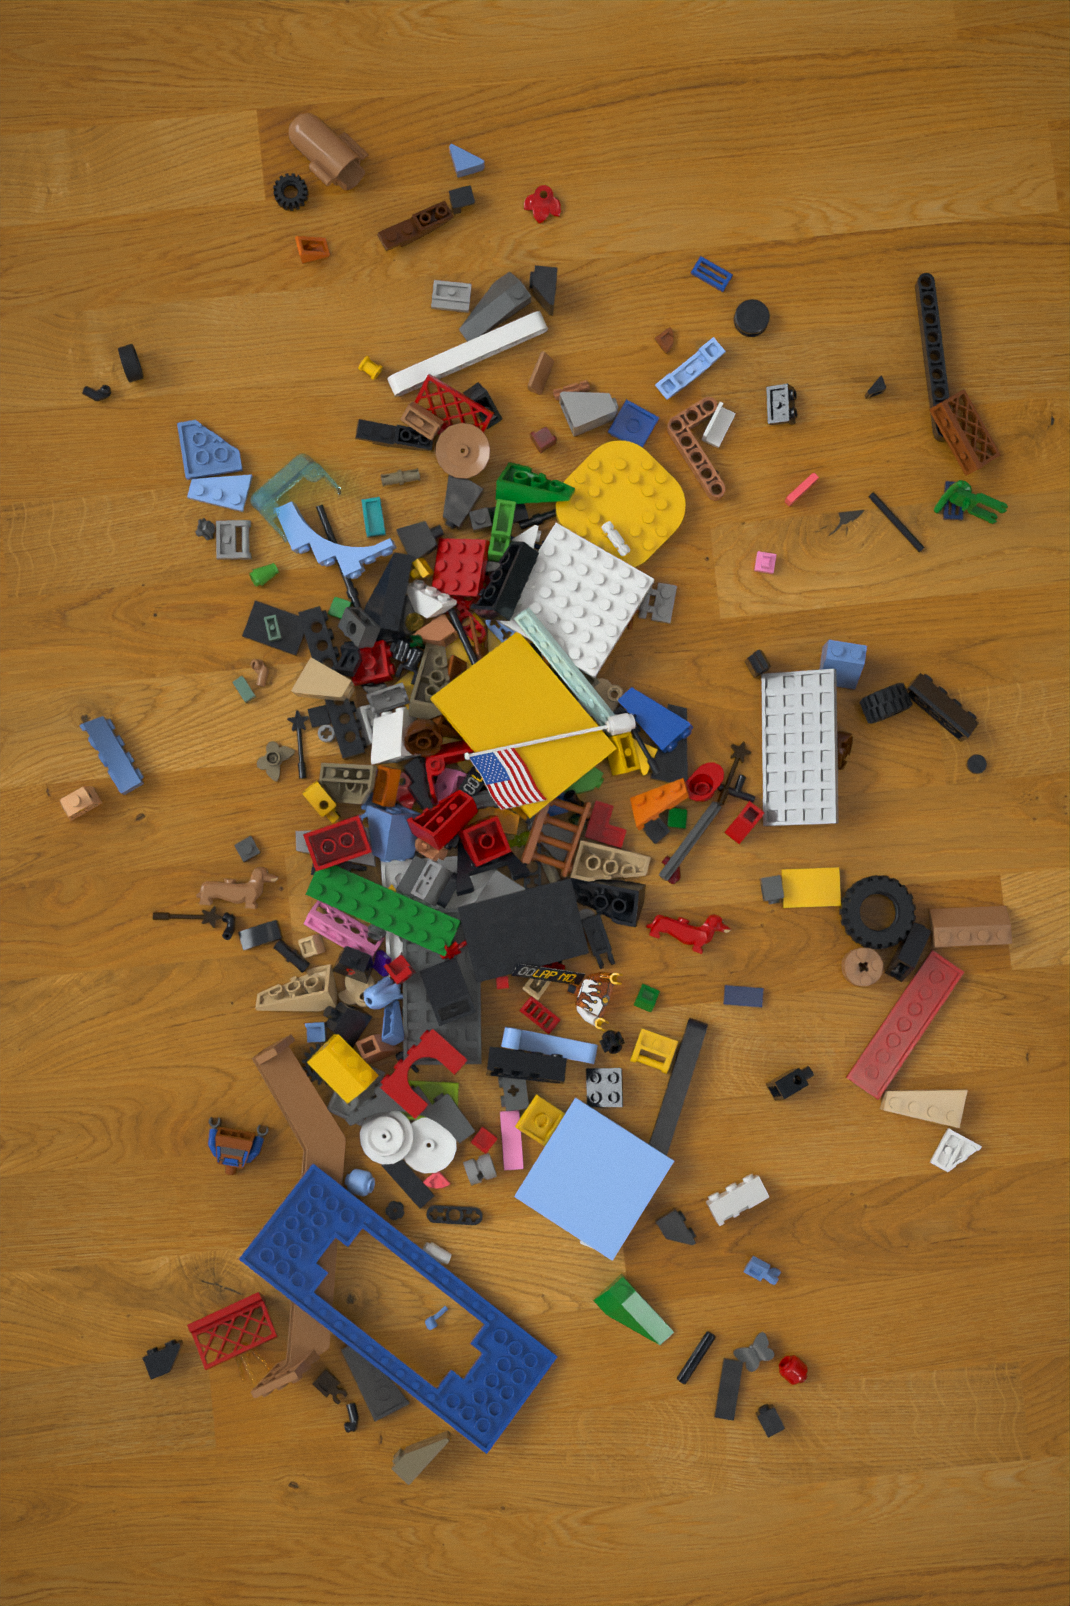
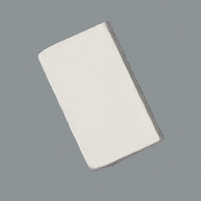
[355,705,380,746]

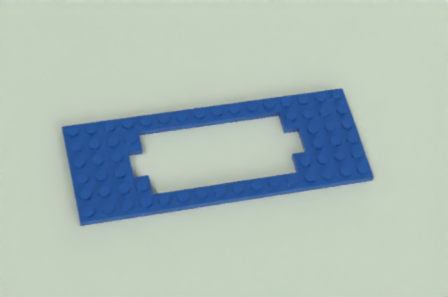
[239,1164,557,1454]

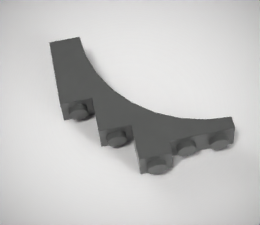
[346,1079,476,1143]

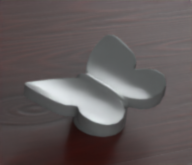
[733,1332,774,1372]

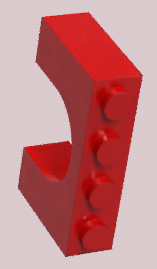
[380,1029,468,1119]

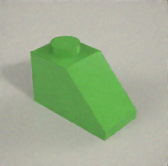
[564,767,604,795]

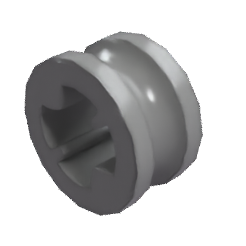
[318,725,335,743]

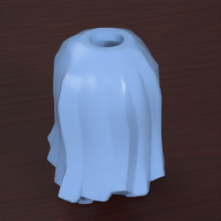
[364,976,403,1010]

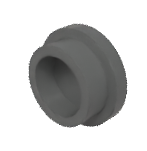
[367,924,386,941]

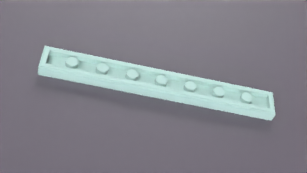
[514,608,615,736]

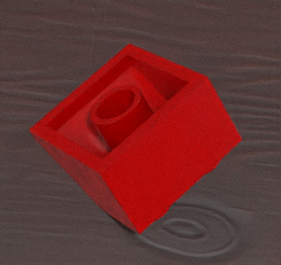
[458,815,511,867]

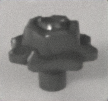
[195,518,215,540]

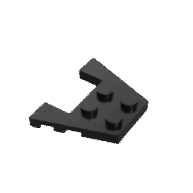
[456,842,530,896]

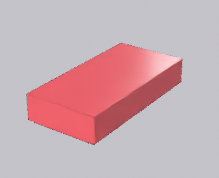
[785,473,819,507]

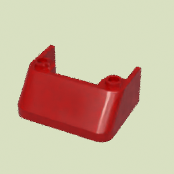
[425,740,475,804]

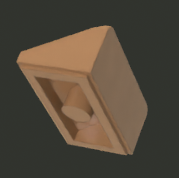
[528,351,554,395]
[400,401,444,441]

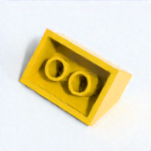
[307,1034,379,1104]

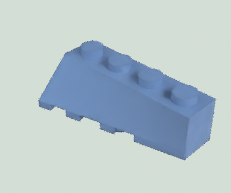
[79,716,144,795]

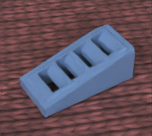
[382,1001,404,1046]

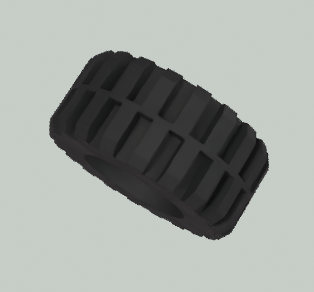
[839,875,916,949]

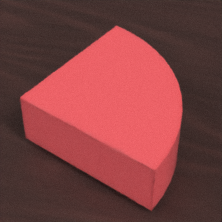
[423,1171,450,1188]

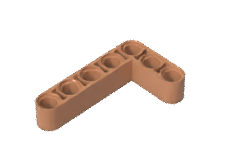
[667,397,725,501]

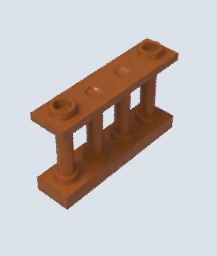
[520,798,592,877]

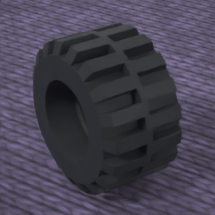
[859,683,913,724]

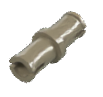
[381,468,420,487]

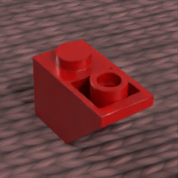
[724,801,764,844]

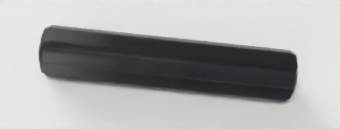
[677,1331,716,1384]

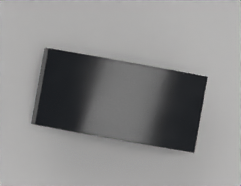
[238,920,283,951]

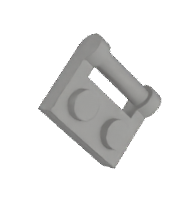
[216,520,252,560]

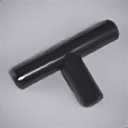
[718,774,755,803]

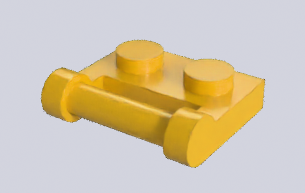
[630,1028,678,1074]

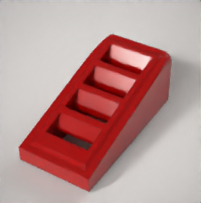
[519,996,561,1035]

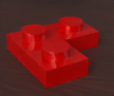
[585,801,627,848]

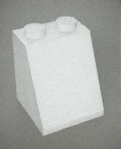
[371,707,421,765]

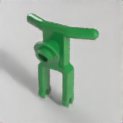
[934,480,1008,524]

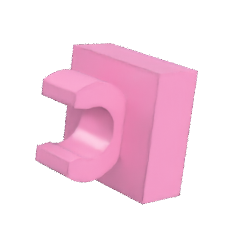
[754,551,777,574]

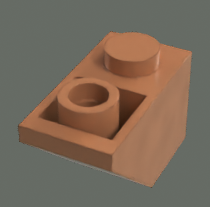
[413,613,459,647]
[356,1034,401,1065]

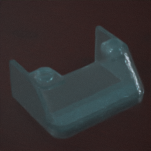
[250,454,342,542]

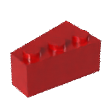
[407,789,478,851]

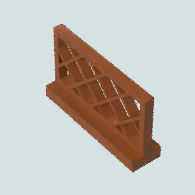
[929,389,1001,476]

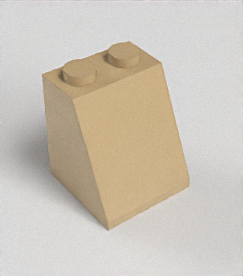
[291,658,355,701]

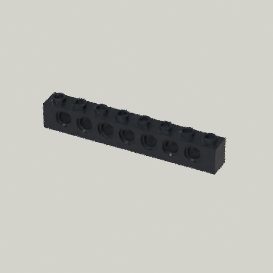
[298,606,368,760]

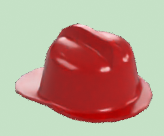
[686,762,724,802]

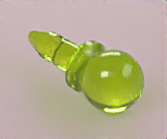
[508,831,530,848]

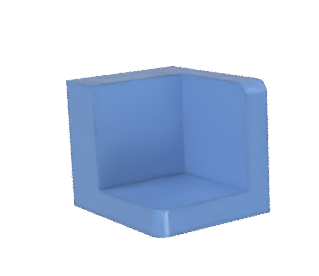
[305,1022,327,1042]

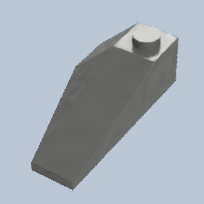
[459,272,531,342]

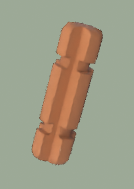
[553,380,590,400]

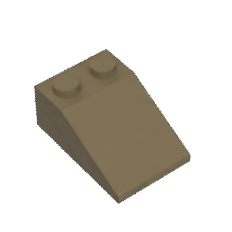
[392,1431,451,1485]

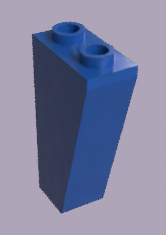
[618,687,694,753]

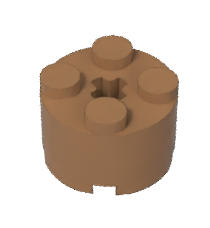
[841,948,883,986]

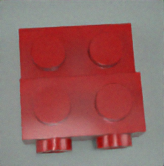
[351,640,396,686]

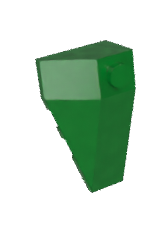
[495,462,575,504]
[593,1274,674,1345]

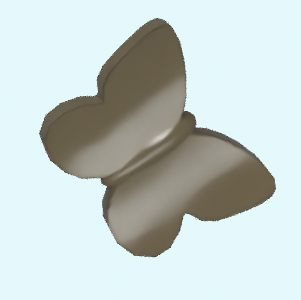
[257,741,295,782]

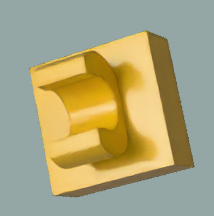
[410,558,434,579]

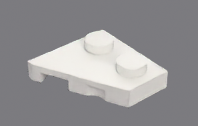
[930,1128,982,1172]

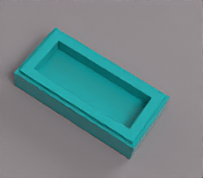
[361,497,386,538]

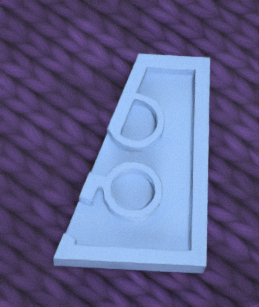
[187,474,253,512]

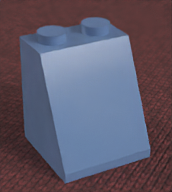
[819,640,867,690]
[366,803,421,862]

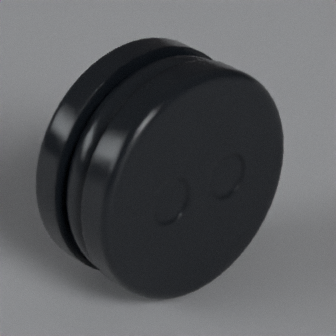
[734,299,770,337]

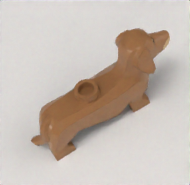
[196,867,278,909]

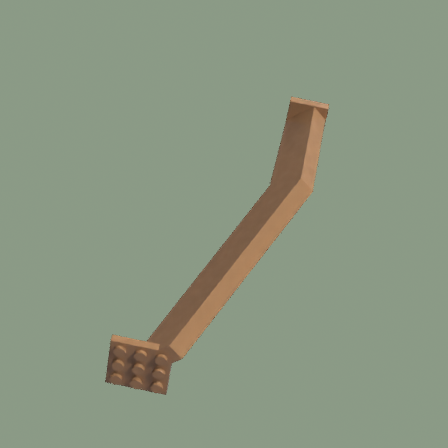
[251,1034,346,1399]

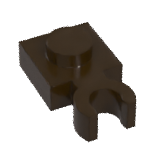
[313,1368,348,1405]

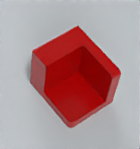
[384,955,416,984]
[470,1125,498,1154]

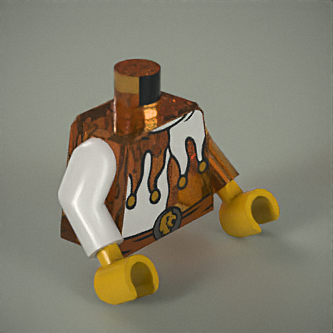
[566,972,623,1031]

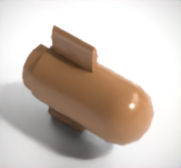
[289,113,369,190]

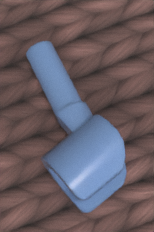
[425,1306,448,1330]

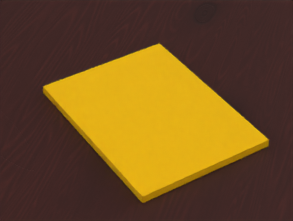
[430,632,617,818]

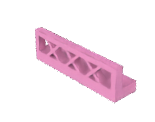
[304,900,385,959]

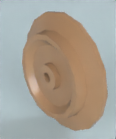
[436,423,490,479]

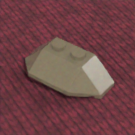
[319,763,377,805]

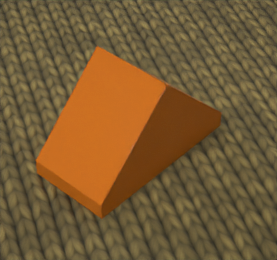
[295,236,330,264]

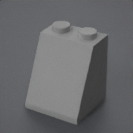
[559,392,619,437]

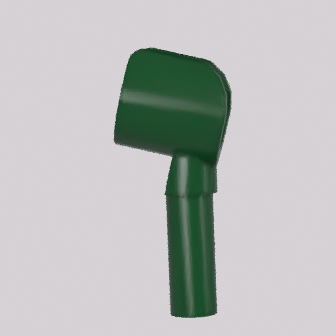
[410,634,425,650]

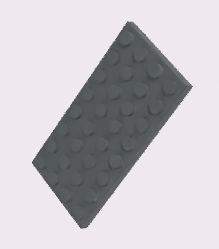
[402,909,482,1065]

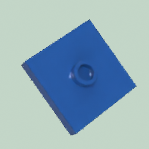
[608,399,659,448]

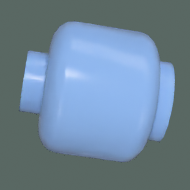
[345,1169,375,1196]

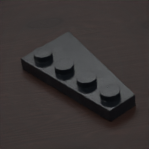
[650,704,688,783]
[341,1346,410,1422]

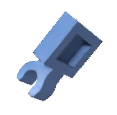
[744,1256,781,1285]

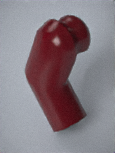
[661,855,681,884]

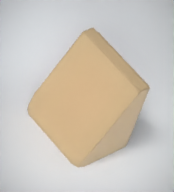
[298,934,326,958]

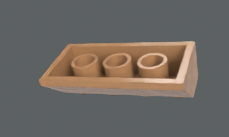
[929,906,1012,947]

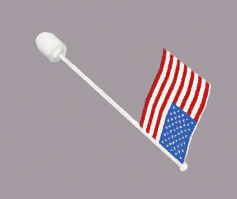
[464,713,635,810]

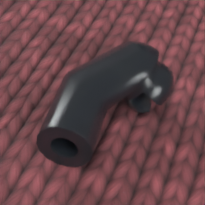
[82,385,111,402]

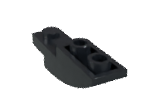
[355,419,433,451]

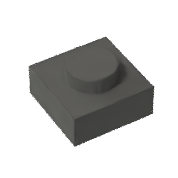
[234,836,261,862]

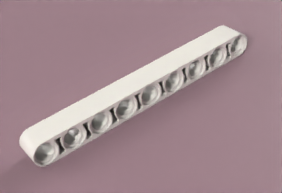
[387,311,548,397]

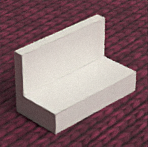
[702,402,736,448]

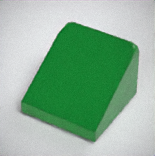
[328,597,352,620]
[667,808,687,829]
[634,983,660,1012]

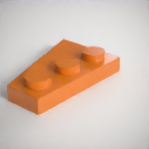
[630,778,689,831]

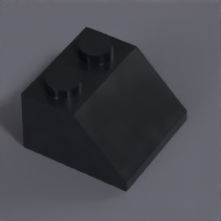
[529,265,558,316]

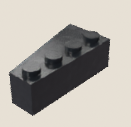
[470,541,539,621]
[486,1047,567,1084]

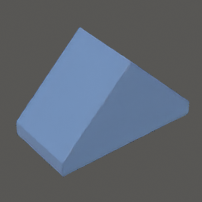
[449,144,485,178]

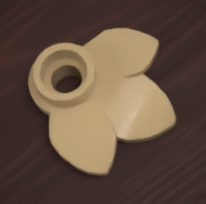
[594,679,624,711]
[338,976,375,1007]

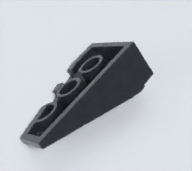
[365,552,413,631]

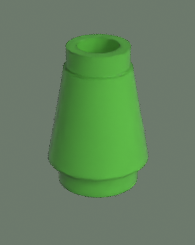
[249,563,279,587]

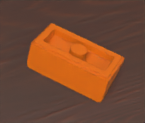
[372,765,401,807]

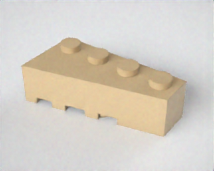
[880,1089,968,1128]

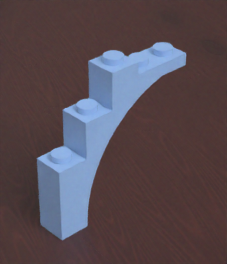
[275,501,397,579]

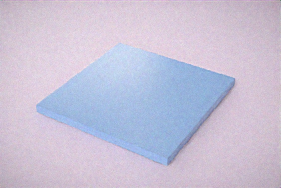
[514,1098,675,1261]

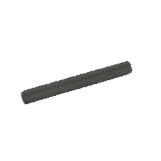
[659,801,722,881]

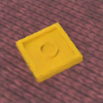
[515,1094,565,1146]

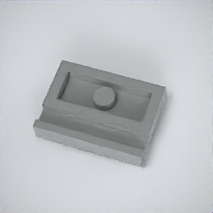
[431,280,472,313]

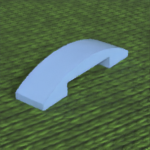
[655,337,726,400]

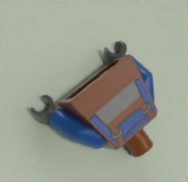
[208,1117,268,1175]

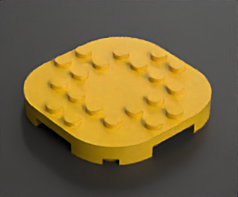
[555,440,686,568]

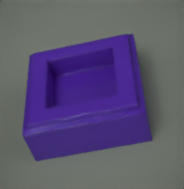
[373,950,392,976]

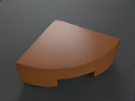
[655,327,674,354]

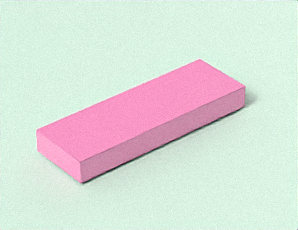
[500,1110,524,1170]

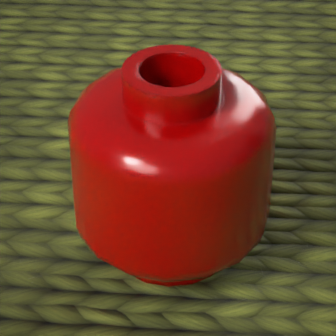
[779,1355,808,1385]

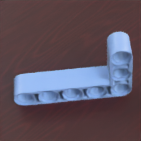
[501,1026,598,1064]

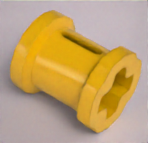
[358,355,383,380]

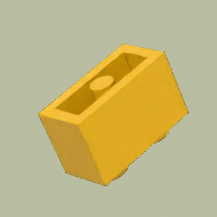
[608,732,641,776]

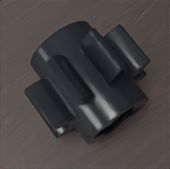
[390,639,412,662]
[599,1030,625,1054]

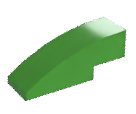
[488,499,516,562]

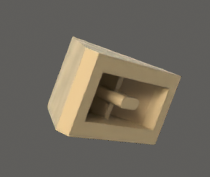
[522,978,551,1000]

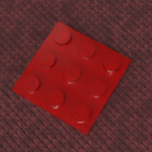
[431,538,490,598]

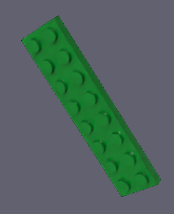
[305,865,461,956]

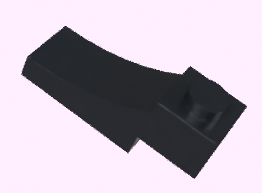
[469,503,529,533]
[401,757,433,810]

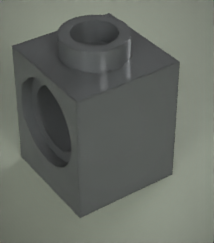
[759,875,784,904]

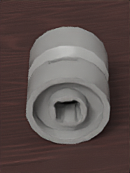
[463,1153,497,1186]

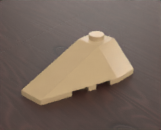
[569,838,651,882]
[255,964,338,1011]

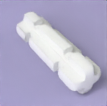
[601,521,630,556]

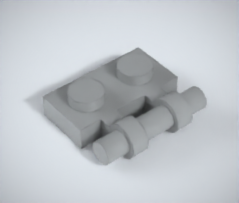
[638,582,677,624]

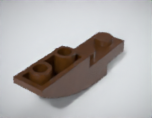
[377,201,454,251]

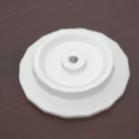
[360,1111,414,1164]
[404,1117,457,1173]

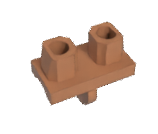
[415,838,448,862]

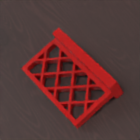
[415,374,494,450]
[187,1292,278,1370]

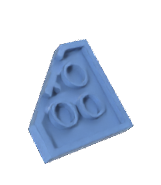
[177,420,243,480]

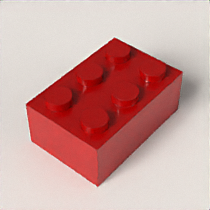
[303,814,373,872]

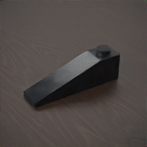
[566,876,646,928]

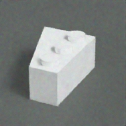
[706,1174,769,1226]

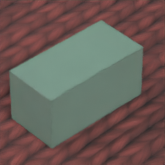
[264,615,282,642]
[232,676,256,703]

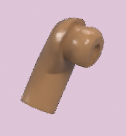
[251,659,269,687]

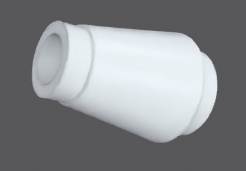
[423,1242,451,1264]

